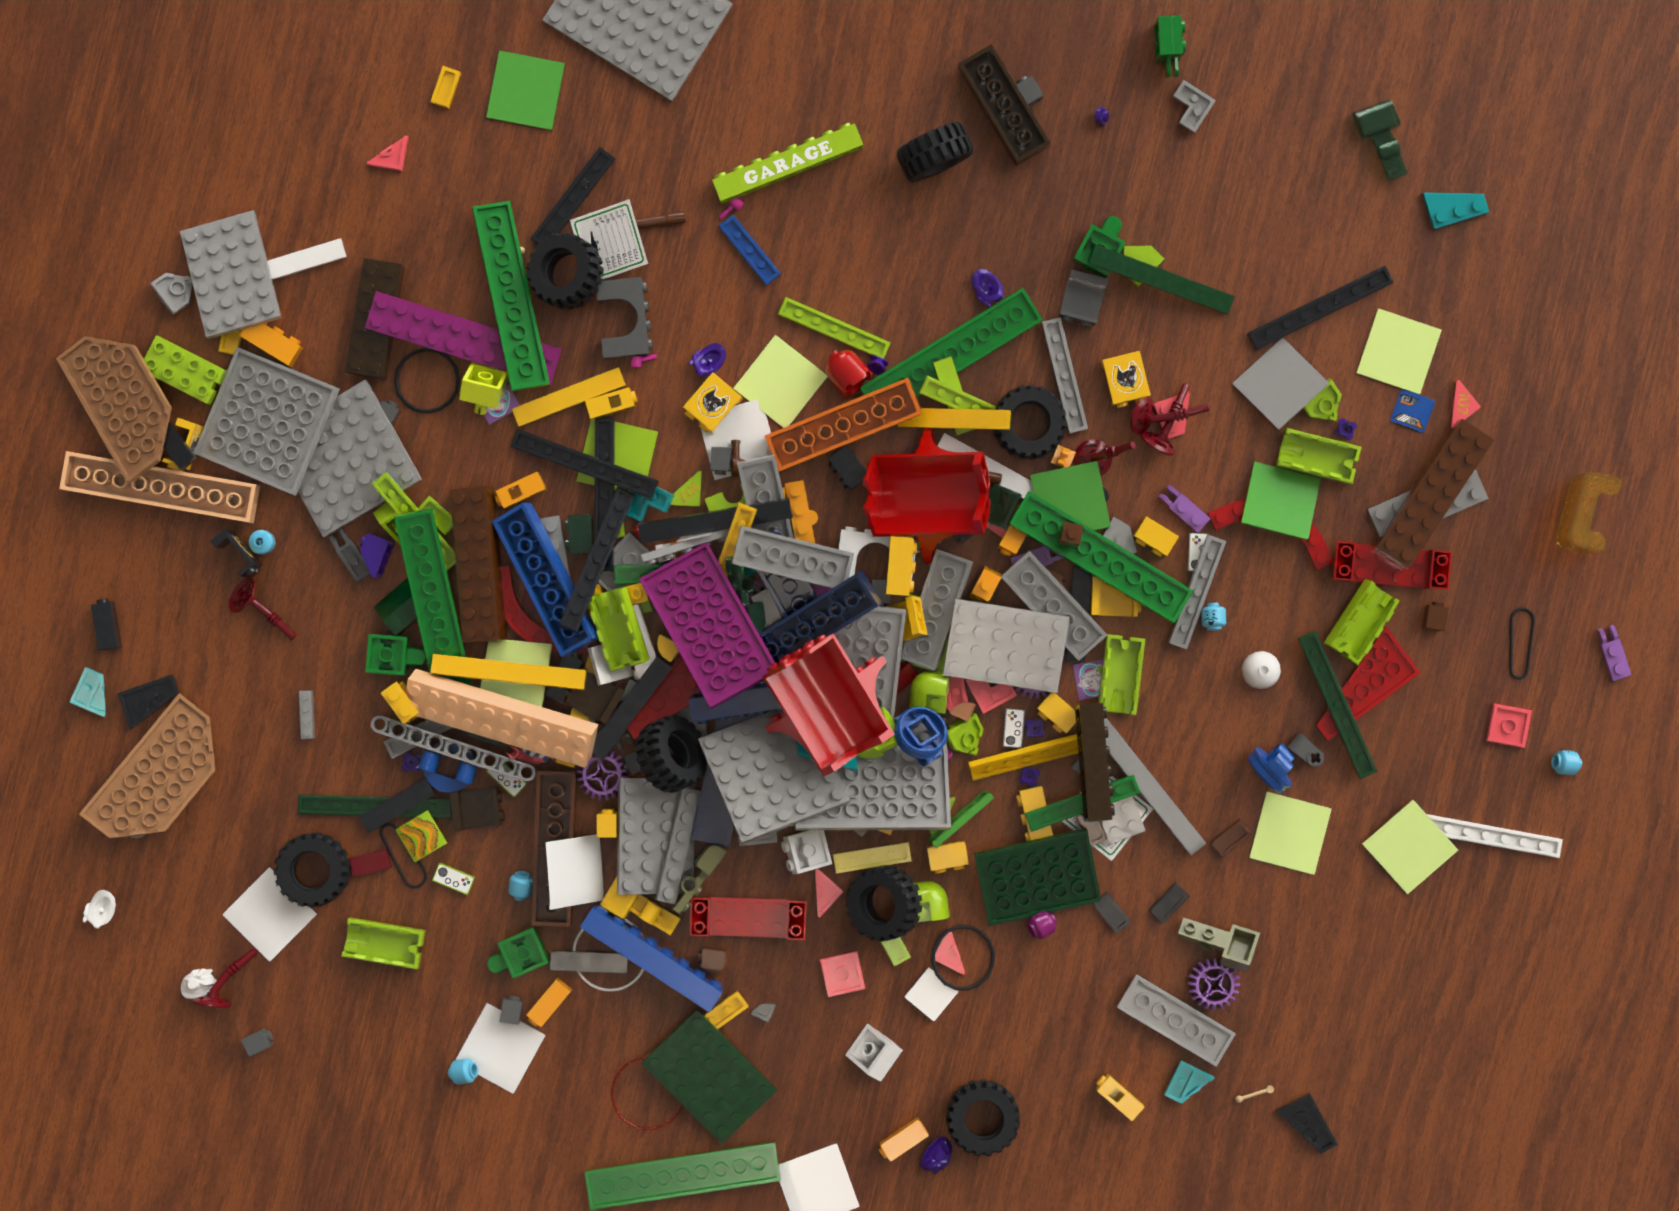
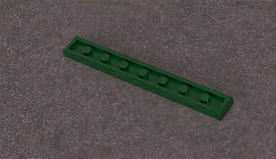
[1088,244,1235,314]
[1297,631,1378,779]
[298,794,452,818]

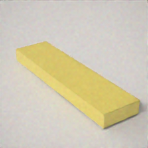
[833,842,912,874]

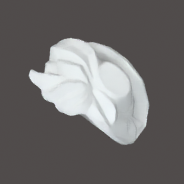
[83,890,116,929]
[181,969,217,999]

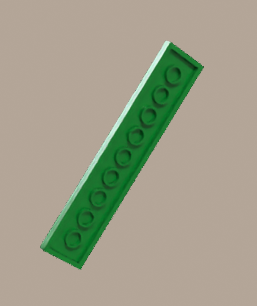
[472,201,550,392]
[860,288,1043,398]
[1008,491,1193,624]
[394,508,472,686]
[585,1142,781,1210]

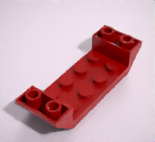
[1333,541,1452,590]
[689,896,807,940]

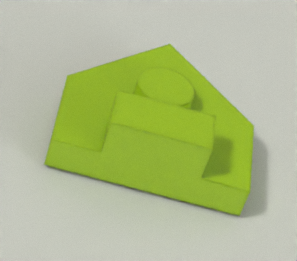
[1123,246,1165,287]
[1303,378,1342,421]
[947,713,984,756]

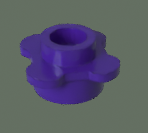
[1095,105,1109,127]
[867,355,889,375]
[1335,418,1357,440]
[1024,718,1044,738]
[401,752,422,773]
[1019,766,1040,787]

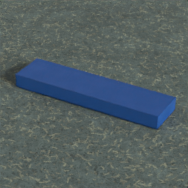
[718,214,781,286]

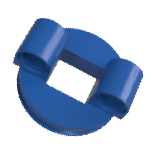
[894,707,948,766]
[418,742,478,792]
[1248,743,1295,793]

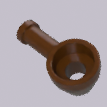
[731,440,747,476]

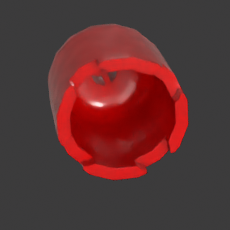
[825,350,874,399]

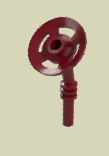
[1141,383,1190,456]
[1130,397,1209,435]
[1074,439,1136,476]
[229,578,297,641]
[192,948,258,1008]

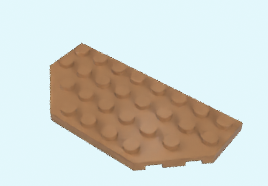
[56,336,172,483]
[79,693,216,839]

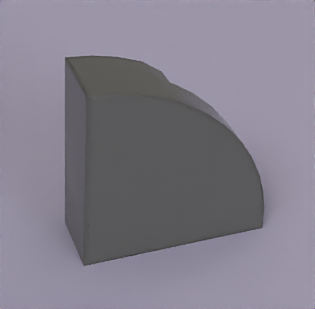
[751,1003,777,1022]

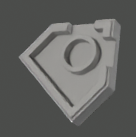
[150,273,193,315]
[1103,517,1137,554]

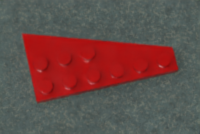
[1316,626,1421,741]
[628,655,701,740]

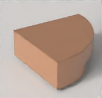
[950,702,976,722]

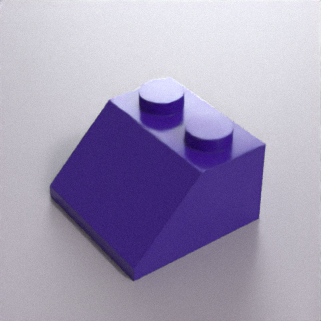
[360,533,395,578]

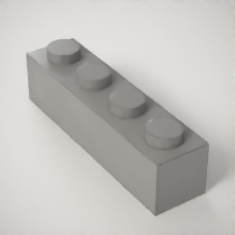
[299,690,315,739]

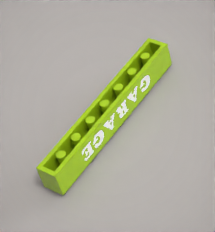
[712,123,863,204]

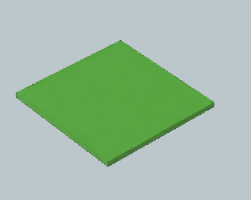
[486,51,565,130]
[1030,461,1111,530]
[1241,462,1321,541]

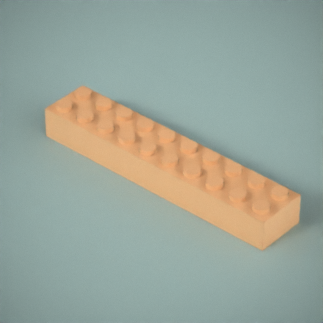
[59,451,260,523]
[406,669,598,768]

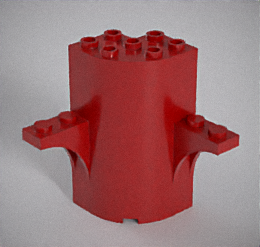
[863,428,991,564]
[762,633,894,777]

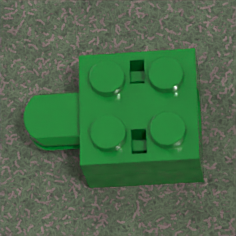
[1154,15,1186,78]
[1073,216,1126,278]
[365,634,427,675]
[488,926,550,978]

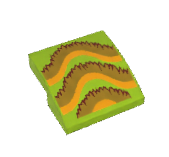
[396,810,448,862]

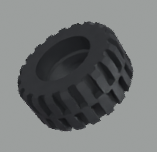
[896,122,974,182]
[526,232,604,310]
[994,385,1067,460]
[635,715,708,793]
[274,832,351,908]
[845,865,922,942]
[946,1079,1020,1157]

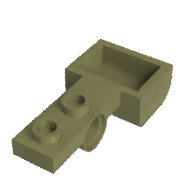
[672,844,727,914]
[1177,917,1260,971]

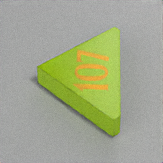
[671,471,702,507]

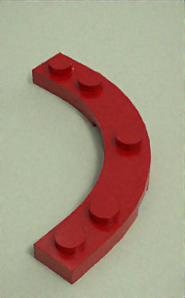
[1208,500,1334,570]
[500,566,598,653]

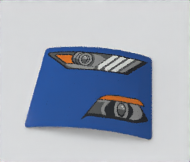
[1390,389,1435,433]

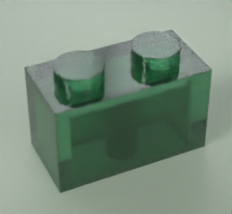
[565,514,594,554]

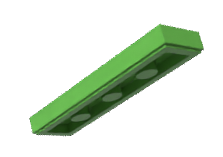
[928,790,994,848]

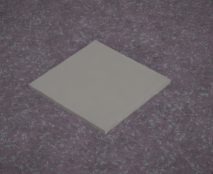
[1232,337,1329,430]

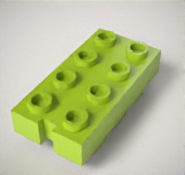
[144,335,227,405]
[1276,428,1362,485]
[1324,579,1400,665]
[589,586,650,672]
[1098,634,1145,715]
[341,917,426,969]

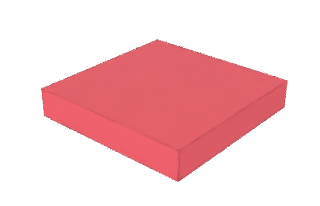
[1486,703,1532,748]
[820,951,866,997]

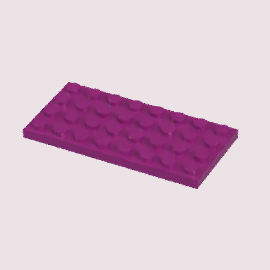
[639,542,775,709]

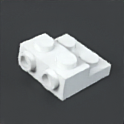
[781,830,832,874]

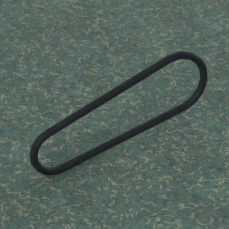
[1510,607,1535,679]
[380,823,427,888]

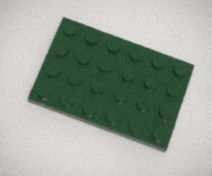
[973,828,1102,926]
[641,1009,777,1144]

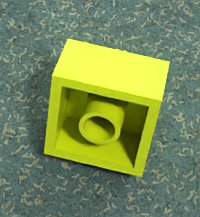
[459,362,508,415]

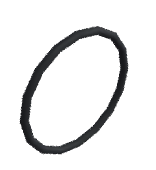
[394,348,460,413]
[931,925,995,991]

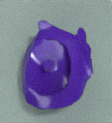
[972,269,1004,307]
[689,343,726,377]
[919,1136,952,1175]

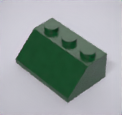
[374,578,417,636]

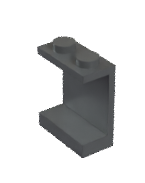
[1059,270,1109,328]

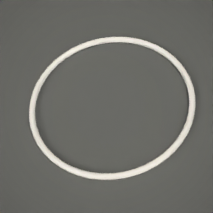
[573,916,644,991]

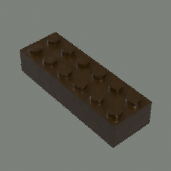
[958,44,1051,166]
[345,258,405,380]
[1075,703,1115,822]

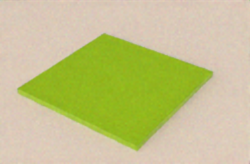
[576,419,658,493]

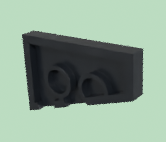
[117,675,180,730]
[1276,1093,1338,1154]

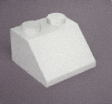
[846,1024,903,1081]

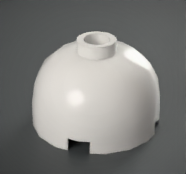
[1242,651,1281,689]

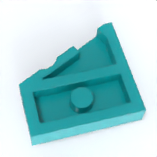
[70,667,106,717]

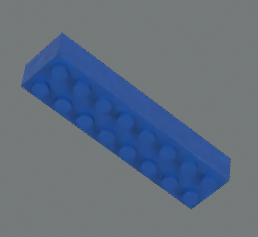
[492,503,599,657]
[580,905,724,1013]

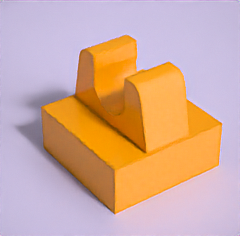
[1051,445,1076,468]

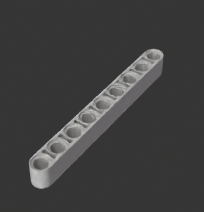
[371,716,537,782]
[1104,719,1206,856]

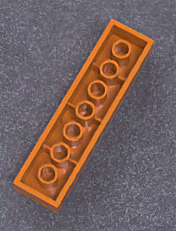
[765,378,923,472]

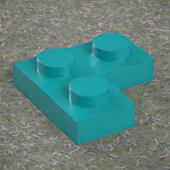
[627,487,674,522]

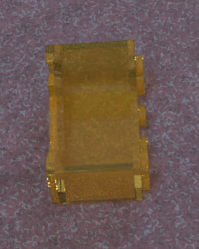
[1556,471,1623,555]

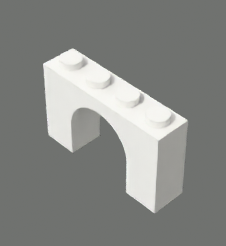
[839,526,917,581]

